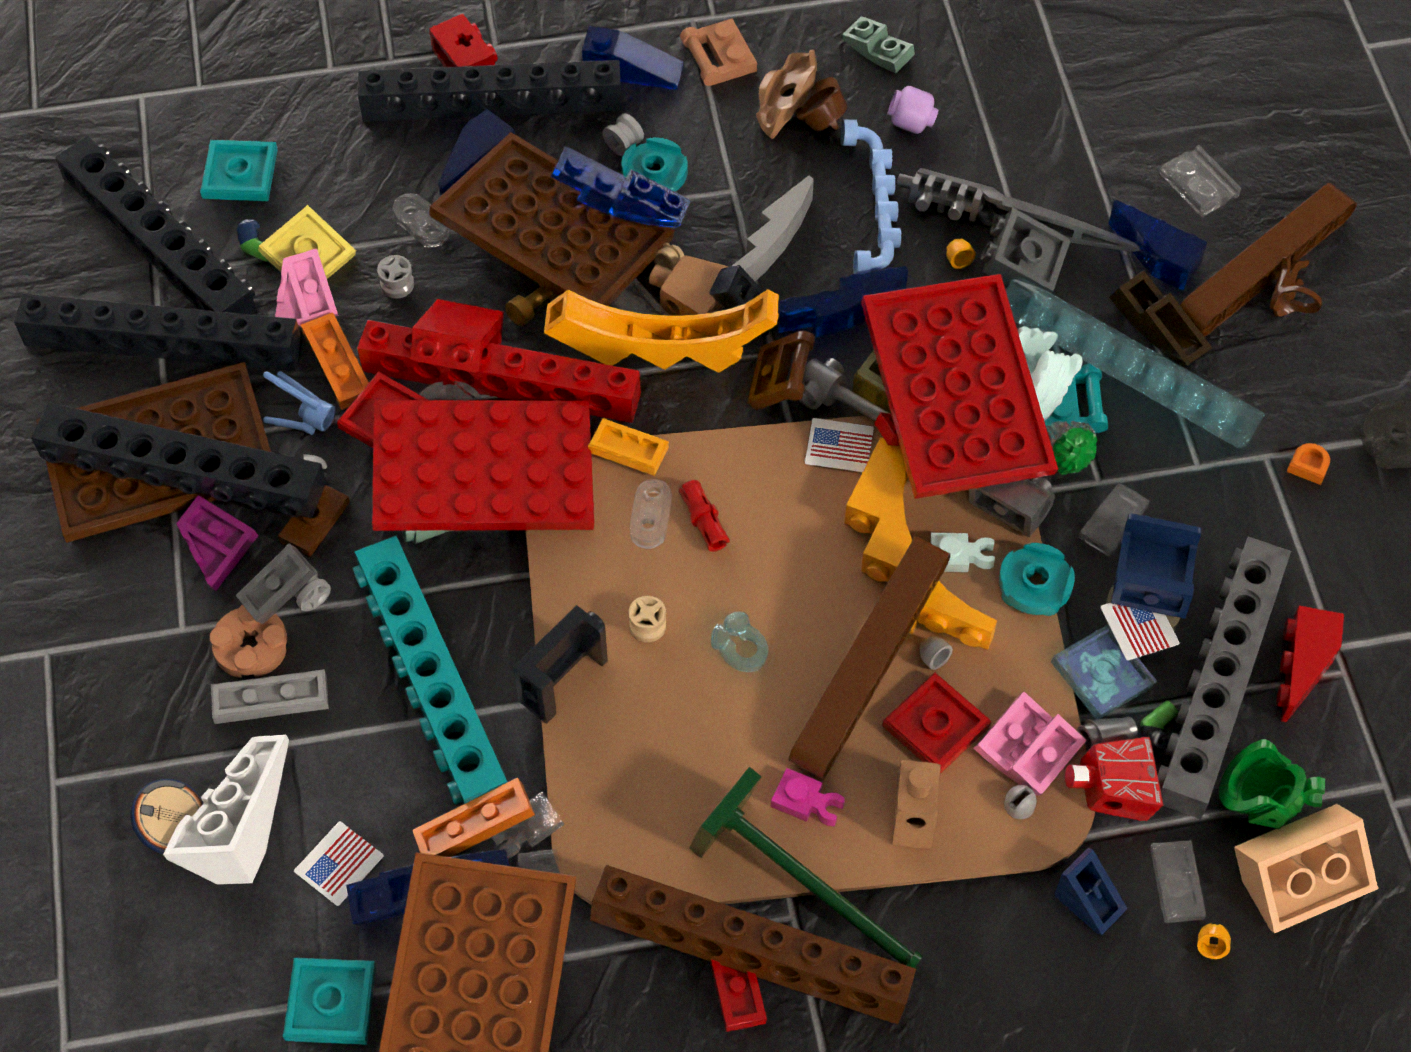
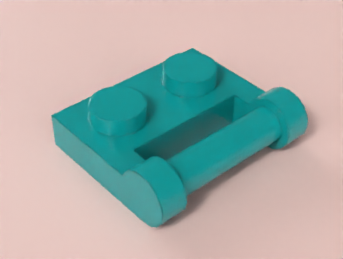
[1044,363,1108,434]

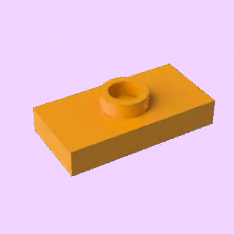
[588,418,669,476]

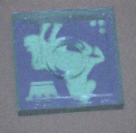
[1051,624,1157,719]

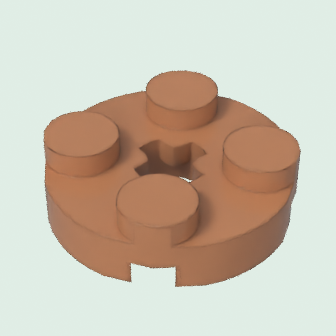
[210,605,287,678]

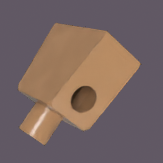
[649,255,728,316]
[892,760,941,849]

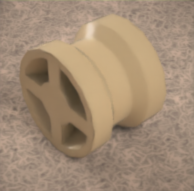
[629,596,666,642]

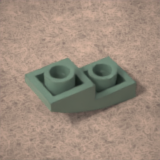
[842,16,915,73]

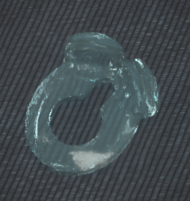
[710,612,768,672]

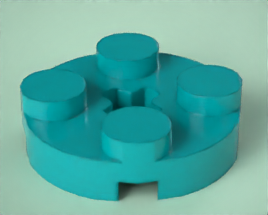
[621,137,688,200]
[998,543,1075,616]

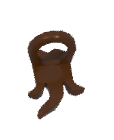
[1269,257,1322,317]

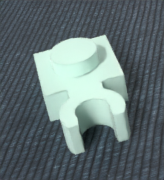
[930,532,995,572]

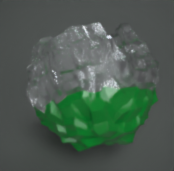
[1046,421,1098,475]

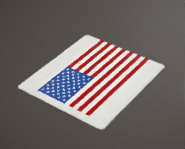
[805,418,874,472]
[1100,603,1180,660]
[294,821,384,906]

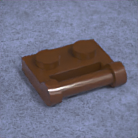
[747,331,815,410]

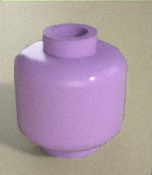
[887,86,938,134]

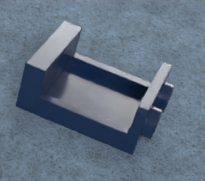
[1111,513,1202,619]

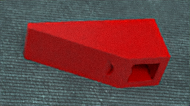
[1276,605,1344,722]

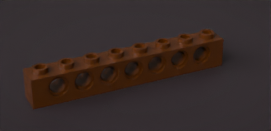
[590,865,916,1025]

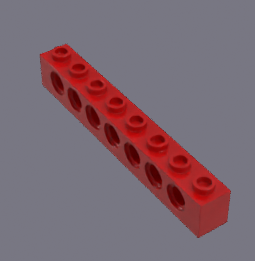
[357,320,641,423]

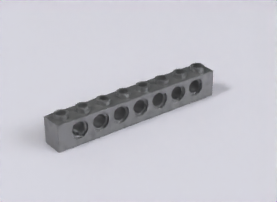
[1157,536,1291,819]

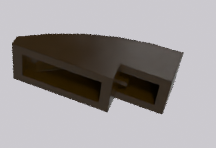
[1109,271,1212,368]

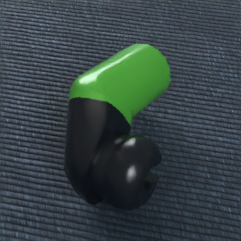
[1140,701,1178,753]

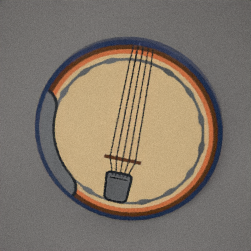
[130,779,204,854]

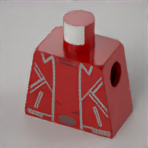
[1065,737,1163,821]

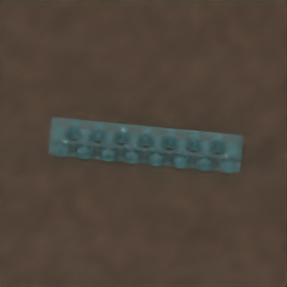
[1006,278,1265,448]

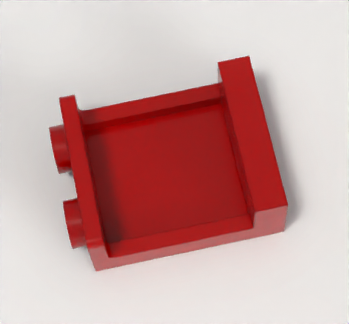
[410,299,504,373]

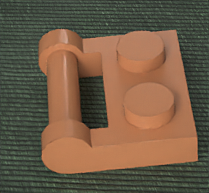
[680,18,757,86]

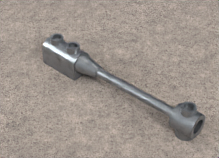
[800,358,1055,538]

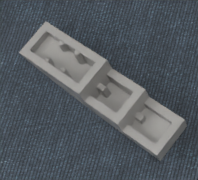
[732,176,814,294]

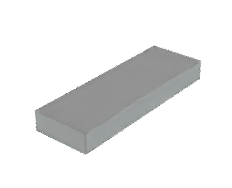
[211,669,329,724]

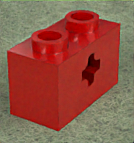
[429,13,498,67]

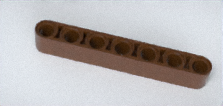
[1180,183,1357,337]
[788,537,951,779]

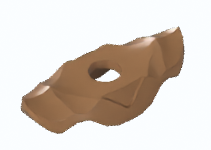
[756,50,817,139]

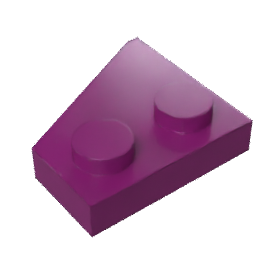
[176,495,259,591]

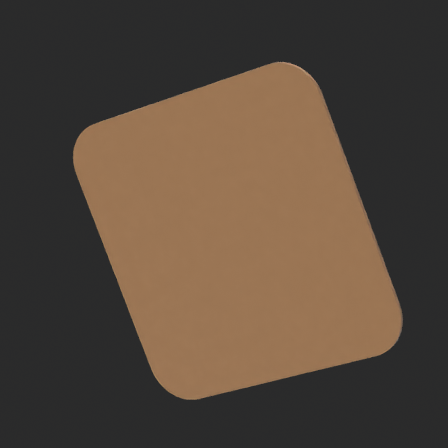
[526,416,1095,905]

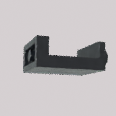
[513,605,608,724]

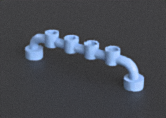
[840,119,901,278]

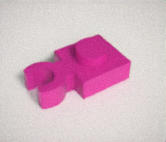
[771,768,845,826]

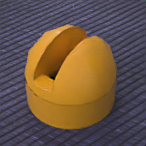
[946,239,976,269]
[1197,923,1231,959]

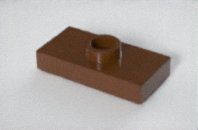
[278,485,350,557]

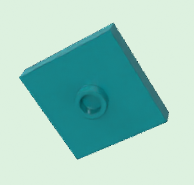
[200,140,278,201]
[283,958,376,1045]

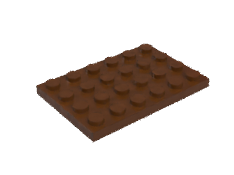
[429,132,675,306]
[36,362,271,543]

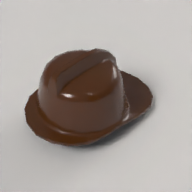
[795,77,848,132]

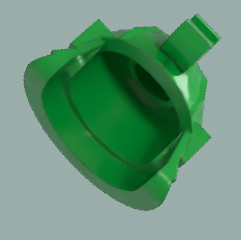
[1219,739,1325,829]

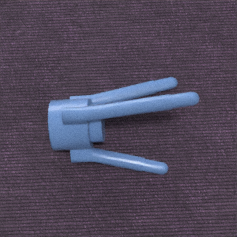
[263,371,336,435]

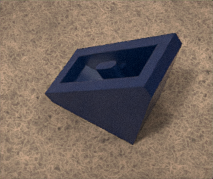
[1054,848,1128,935]

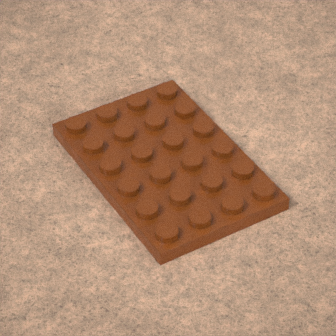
[379,852,577,1052]

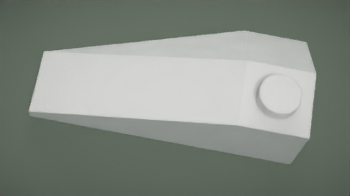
[163,735,289,884]

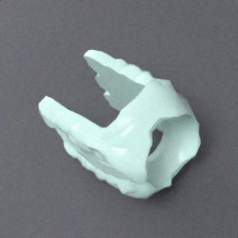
[1017,326,1083,421]

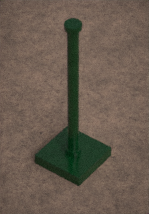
[689,767,923,968]

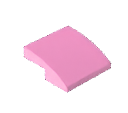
[973,692,1087,796]

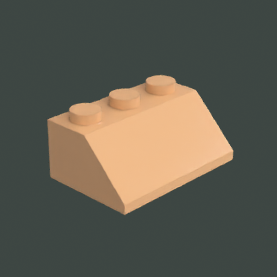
[1234,804,1378,933]

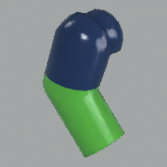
[236,219,269,262]

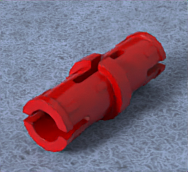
[679,480,730,552]

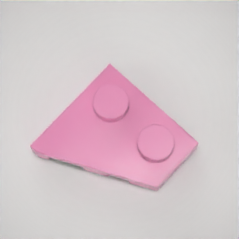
[275,248,339,328]

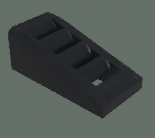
[709,265,780,336]

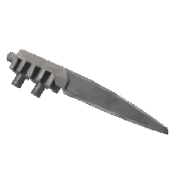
[896,168,1140,252]

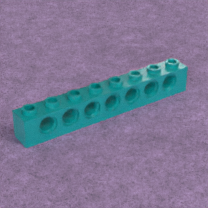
[353,536,508,805]

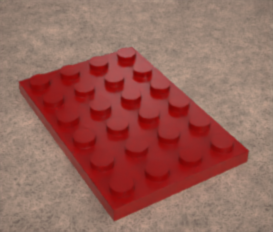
[861,274,1058,499]
[372,400,595,531]

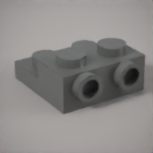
[980,208,1071,297]

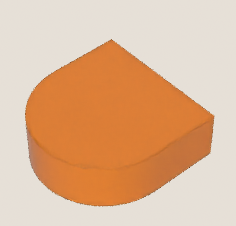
[1287,443,1330,485]

